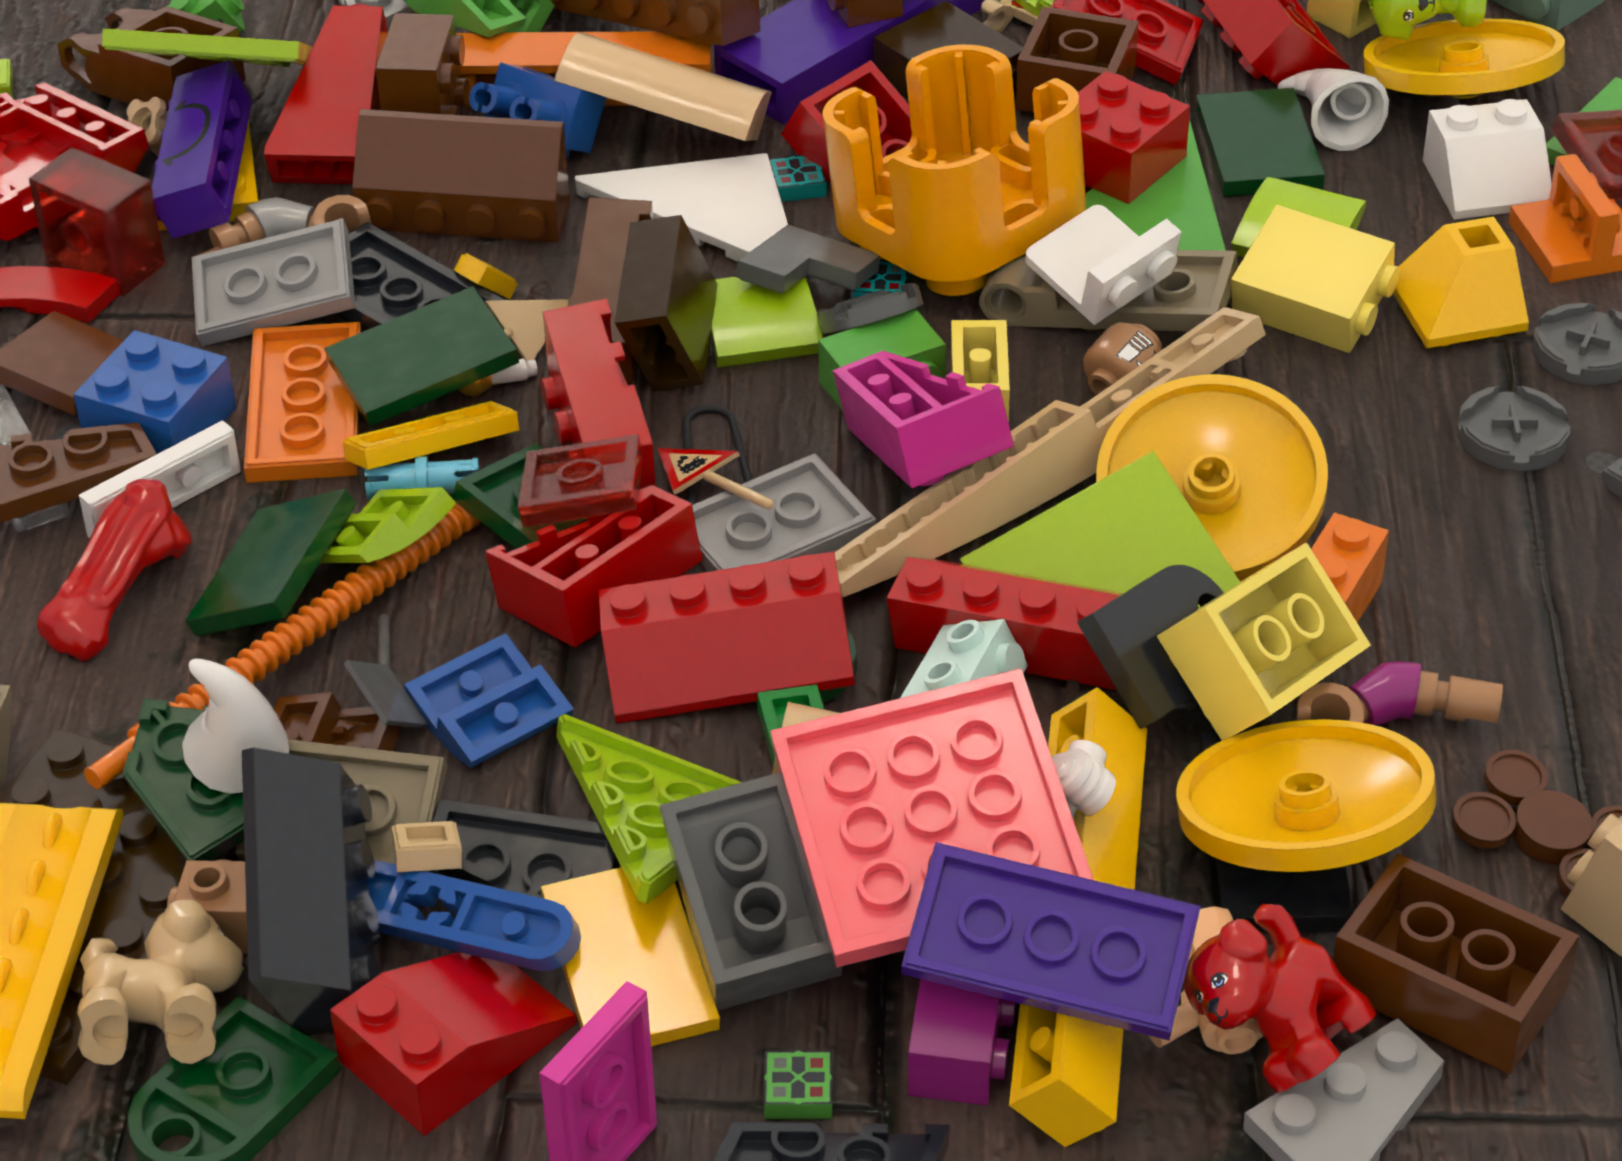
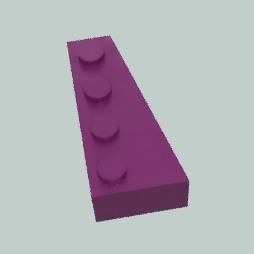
[908,979,1018,1106]

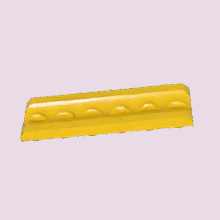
[0,803,124,1119]

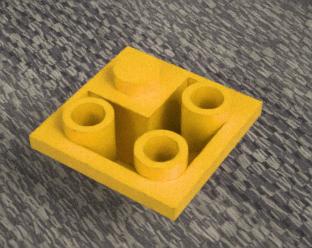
[1393,216,1529,348]

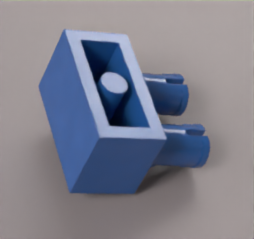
[469,62,606,158]

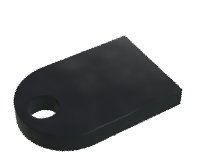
[1077,565,1224,729]

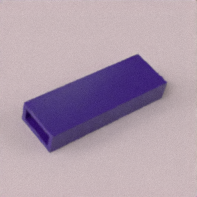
[714,0,985,125]

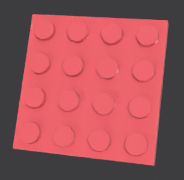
[770,668,1094,968]

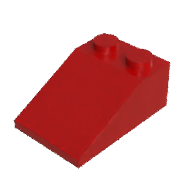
[781,60,912,183]
[330,952,577,1136]

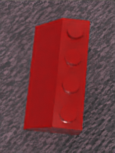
[1197,0,1350,85]
[599,551,855,724]
[887,557,1123,690]

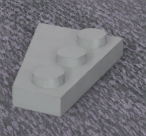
[1243,1018,1444,1161]

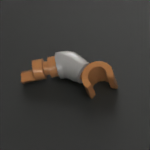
[191,195,371,260]

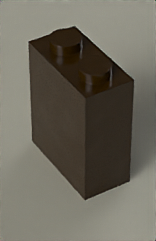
[874,1,1023,99]
[614,215,718,391]

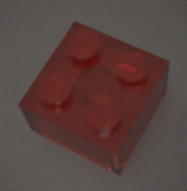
[28,147,165,297]

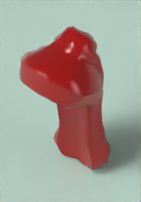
[37,479,192,662]

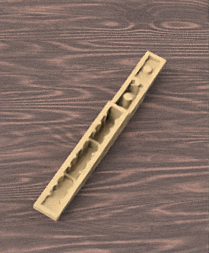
[835,307,1266,597]

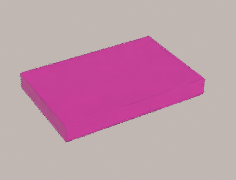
[539,981,657,1161]

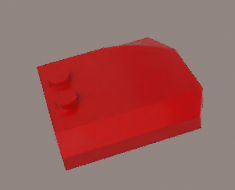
[0,82,149,241]

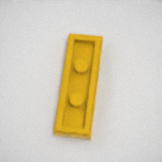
[342,401,520,470]

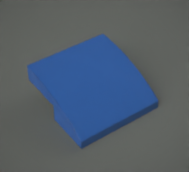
[404,633,574,768]

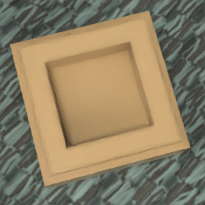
[392,821,462,872]

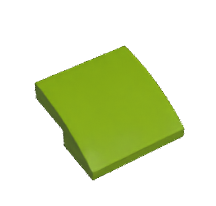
[1231,176,1366,257]
[711,277,823,368]
[320,487,456,563]

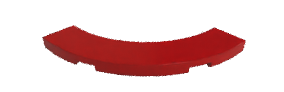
[0,266,121,323]

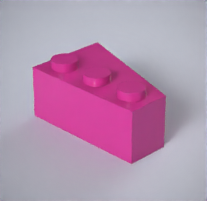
[832,350,1014,488]

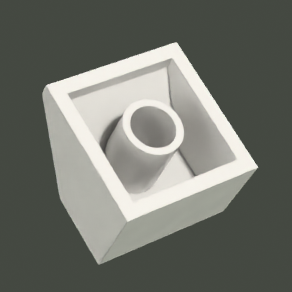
[1423,99,1552,220]

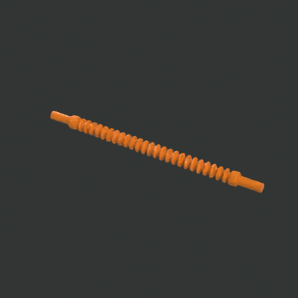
[84,502,481,790]

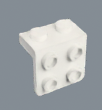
[1025,205,1182,325]

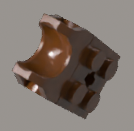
[57,6,246,111]

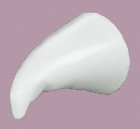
[1278,68,1389,151]
[182,659,289,794]

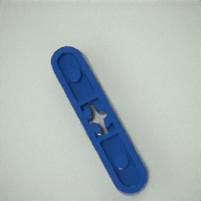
[368,860,581,971]

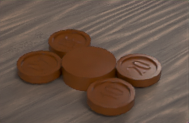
[1451,750,1622,897]

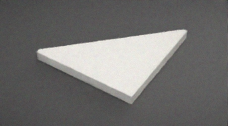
[575,153,788,262]

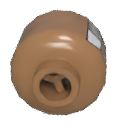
[1083,322,1162,395]

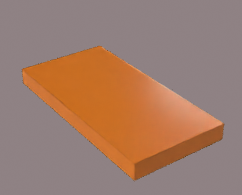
[244,322,362,483]

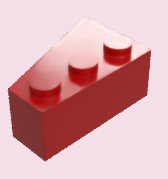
[485,485,703,648]

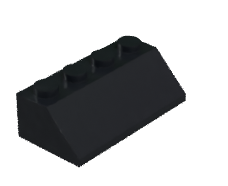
[241,747,381,1036]

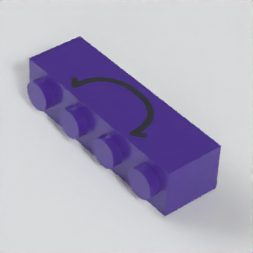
[148,60,253,239]

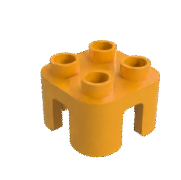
[823,45,1087,296]

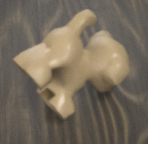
[77,900,245,1065]

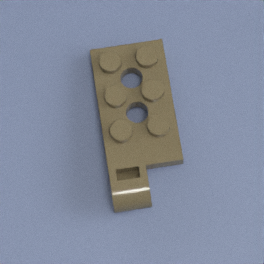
[979,250,1238,332]

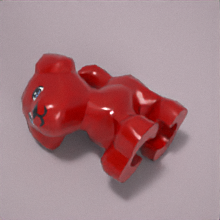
[1184,904,1377,1094]

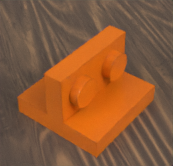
[1508,154,1622,283]

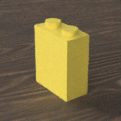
[1231,205,1400,353]

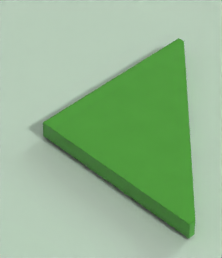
[1086,121,1232,299]

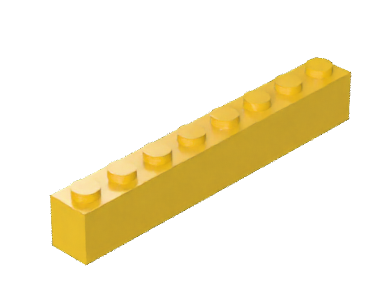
[1009,687,1147,1147]

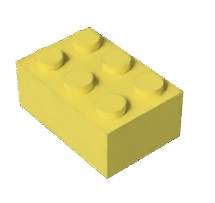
[1157,542,1371,741]

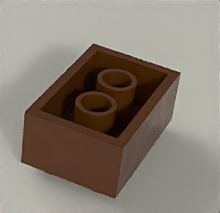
[1333,853,1579,1075]

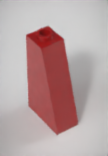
[264,4,388,184]

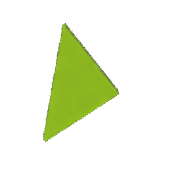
[102,28,313,68]
[960,451,1240,609]
[556,714,742,904]

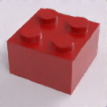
[1078,71,1190,204]

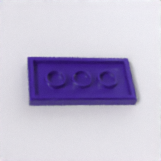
[901,842,1201,1041]

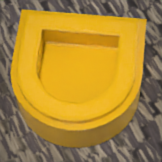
[454,253,518,300]

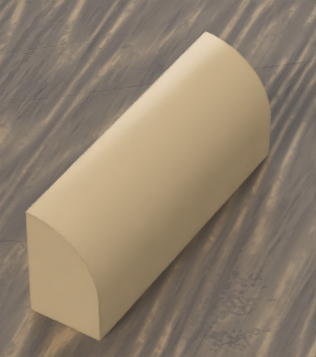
[554,33,772,141]

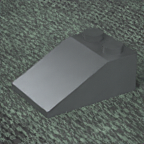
[660,772,842,1011]

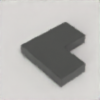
[736,224,880,294]

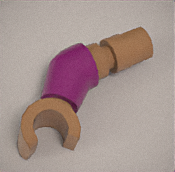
[1294,661,1503,726]

